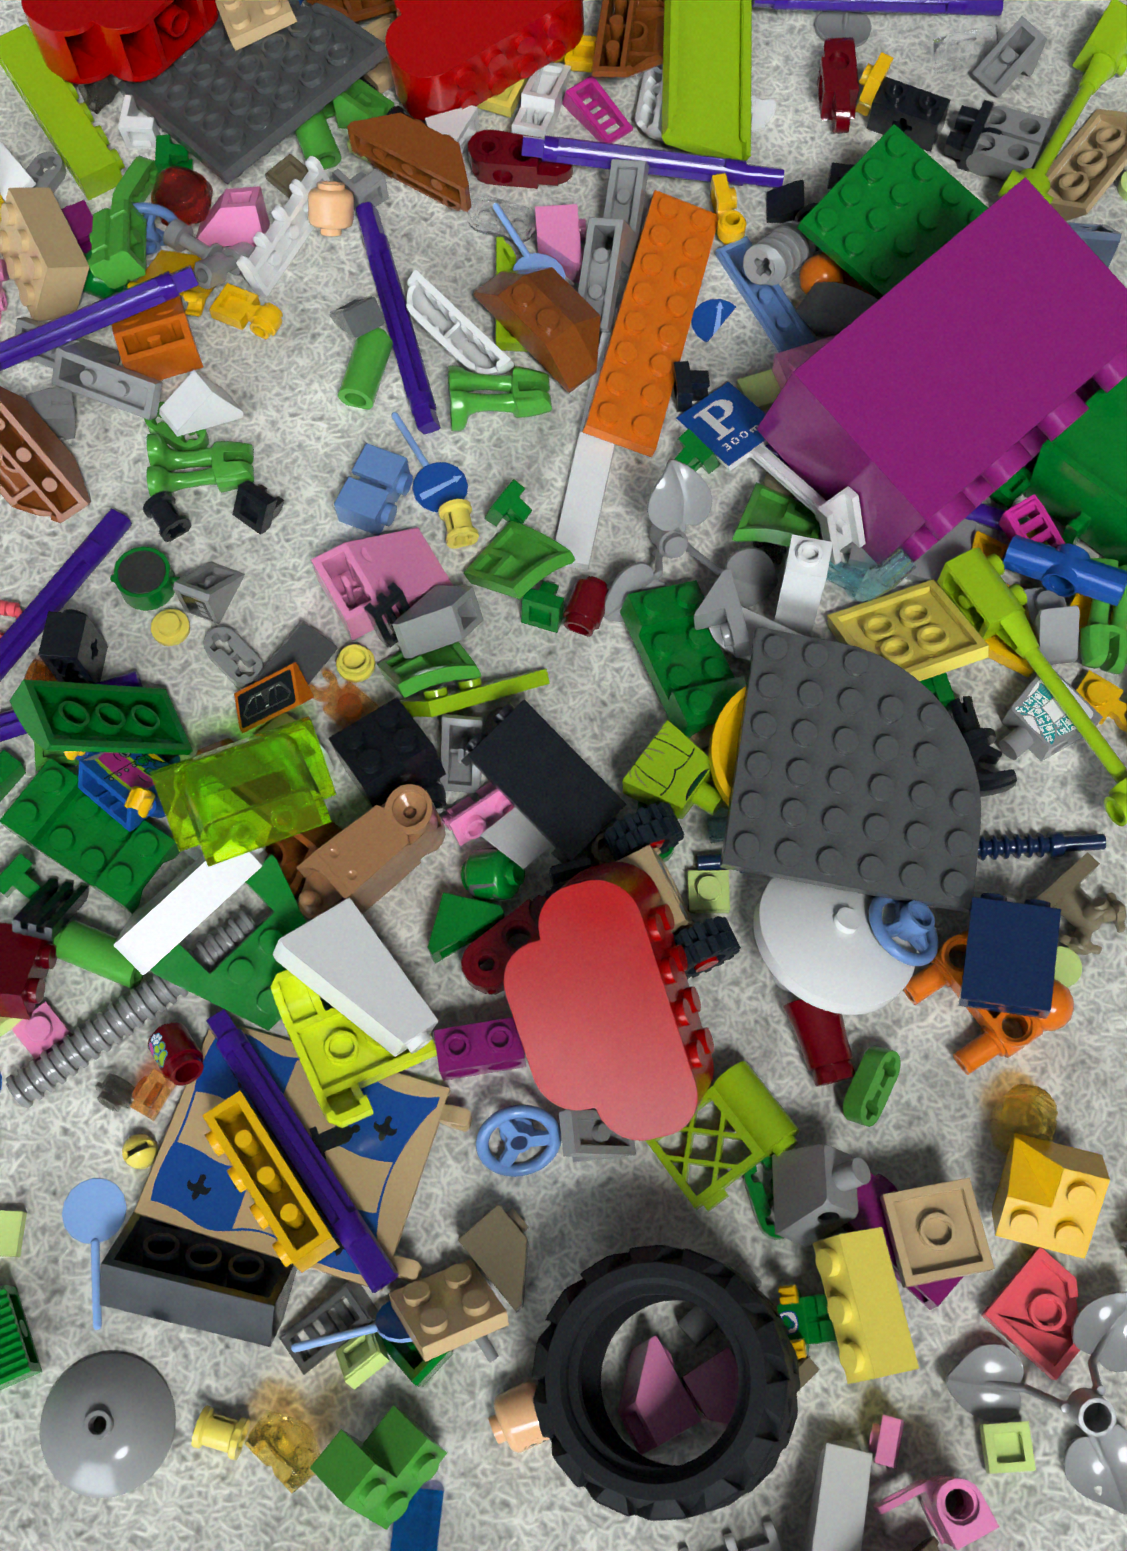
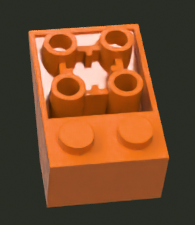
[112,296,203,381]

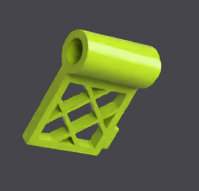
[645,1061,800,1212]

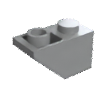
[392,585,484,658]

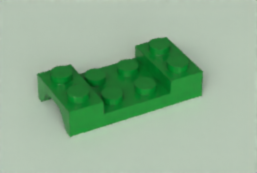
[620,580,747,738]
[0,758,182,914]

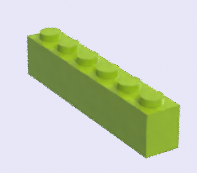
[0,24,125,201]

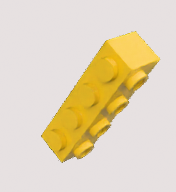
[202,1091,340,1273]

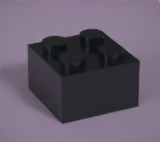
[328,697,446,808]

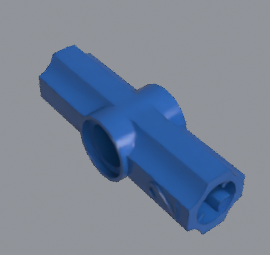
[1003,535,1127,606]

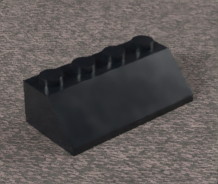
[99,1212,297,1347]

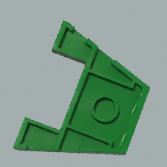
[150,854,306,1031]

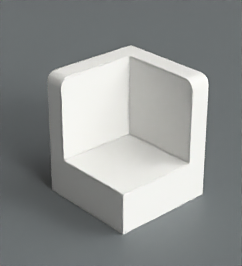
[118,95,164,150]

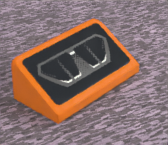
[234,662,314,734]

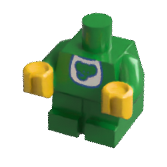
[777,1284,837,1359]

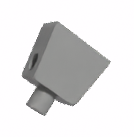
[772,1144,871,1247]

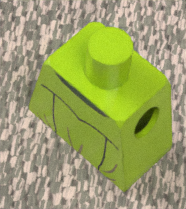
[622,720,724,819]

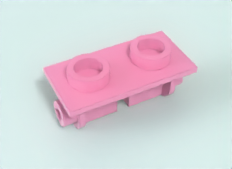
[441,782,515,847]

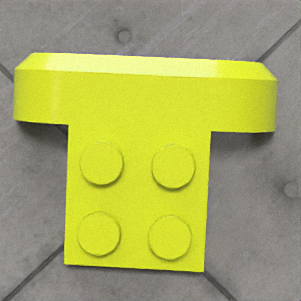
[271,970,437,1128]

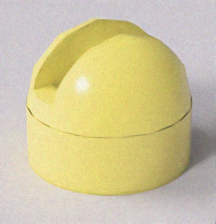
[122,1133,159,1169]

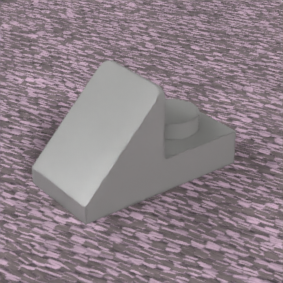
[972,16,1047,97]
[694,569,751,659]
[1023,587,1080,665]
[559,1109,636,1163]

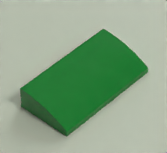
[9,679,193,755]

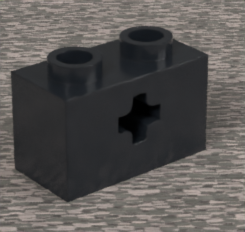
[867,77,951,152]
[38,609,108,684]

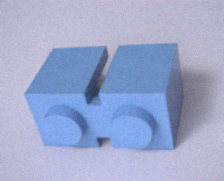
[334,443,413,536]

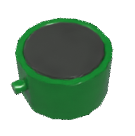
[110,546,180,611]

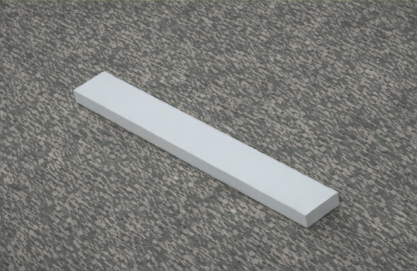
[555,308,618,570]

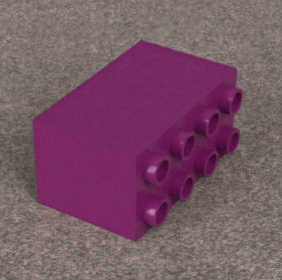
[757,177,1127,565]

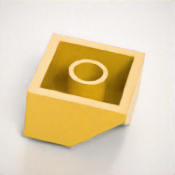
[992,1133,1110,1259]

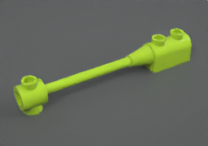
[997,0,1127,204]
[937,548,1127,826]

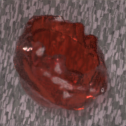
[151,165,213,226]

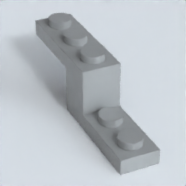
[578,159,649,333]
[15,317,163,420]

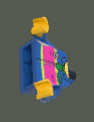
[64,751,181,832]

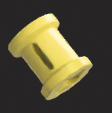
[438,499,479,549]
[191,1405,250,1460]

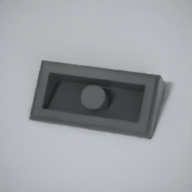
[253,622,338,685]

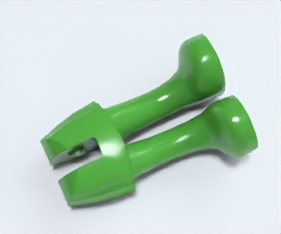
[448,365,552,432]
[147,433,254,497]
[1080,558,1127,674]

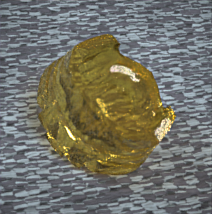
[989,1084,1058,1157]
[245,1410,320,1493]

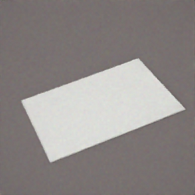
[480,807,552,869]

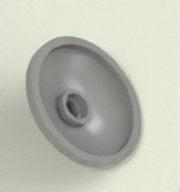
[40,1353,176,1498]

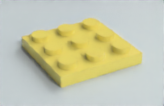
[827,579,989,681]

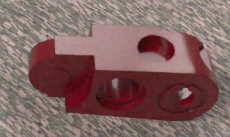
[817,37,859,134]
[468,129,573,189]
[461,895,548,995]

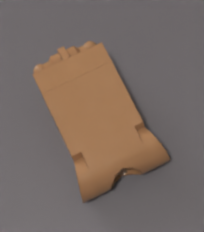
[296,784,446,919]

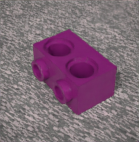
[434,1017,527,1081]

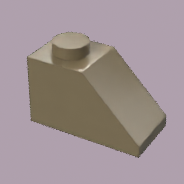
[458,1204,529,1313]

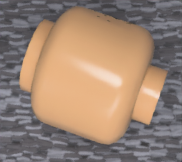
[308,181,354,236]
[488,1381,550,1453]

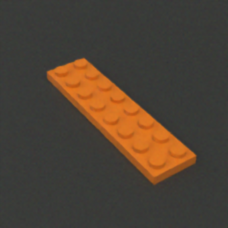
[582,190,718,457]

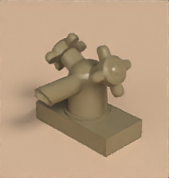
[1036,852,1127,955]

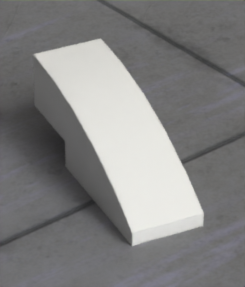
[512,62,571,138]

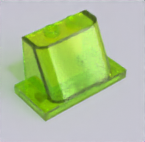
[150,716,337,867]

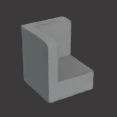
[332,169,389,211]

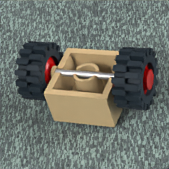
[603,802,741,979]

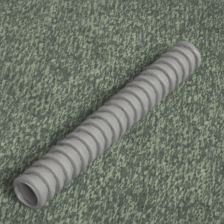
[6,910,257,1108]

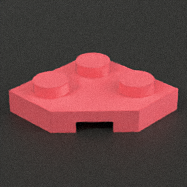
[981,1247,1080,1380]

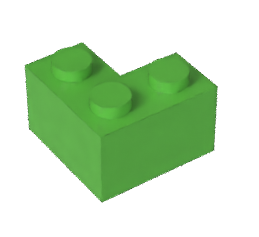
[310,1405,447,1530]

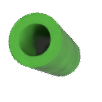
[295,110,342,170]
[338,327,393,410]
[53,920,145,989]

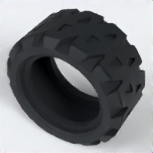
[532,1245,801,1521]

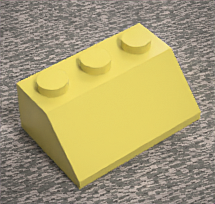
[813,1227,919,1384]

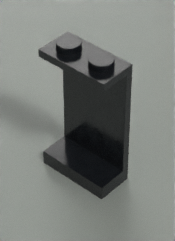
[461,699,627,863]

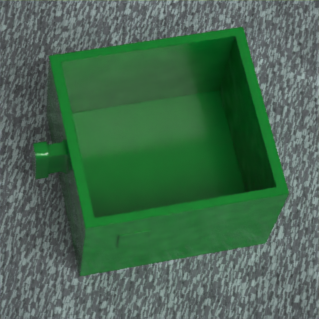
[1025,376,1127,566]

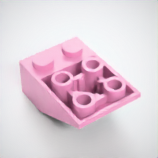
[311,528,453,641]

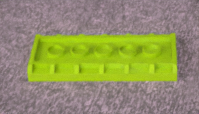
[661,0,752,161]

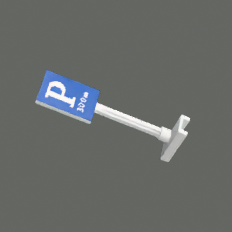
[676,381,866,566]

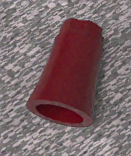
[782,999,855,1087]

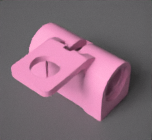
[872,1475,999,1550]

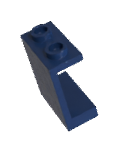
[958,893,1061,1019]

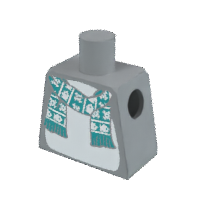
[999,671,1103,761]

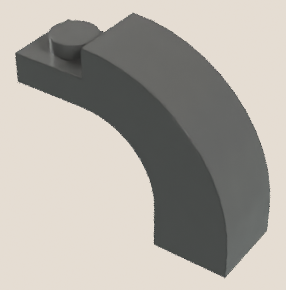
[795,282,878,336]

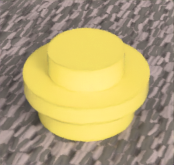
[151,609,190,646]
[336,644,375,683]

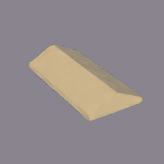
[1046,109,1127,221]

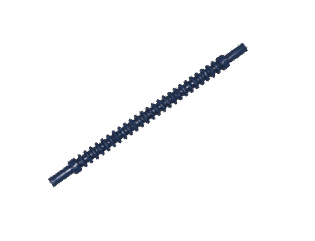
[697,831,1106,874]

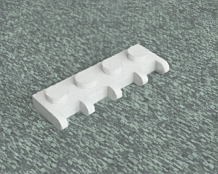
[236,156,330,298]

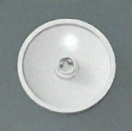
[753,877,917,1015]

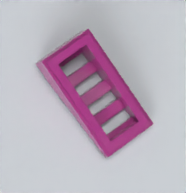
[562,75,633,144]
[998,494,1066,583]

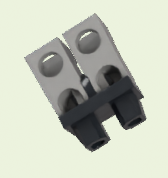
[943,100,1052,180]

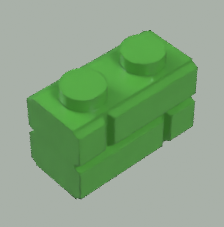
[88,199,147,289]

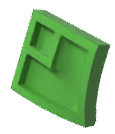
[732,482,821,547]
[464,521,576,599]
[377,642,482,698]

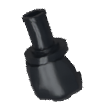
[947,696,1017,797]

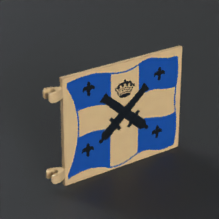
[134,1024,472,1291]

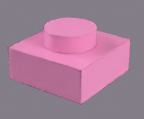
[12,1001,73,1061]
[869,1415,905,1469]

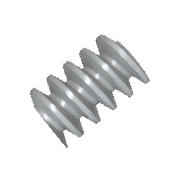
[743,221,816,286]

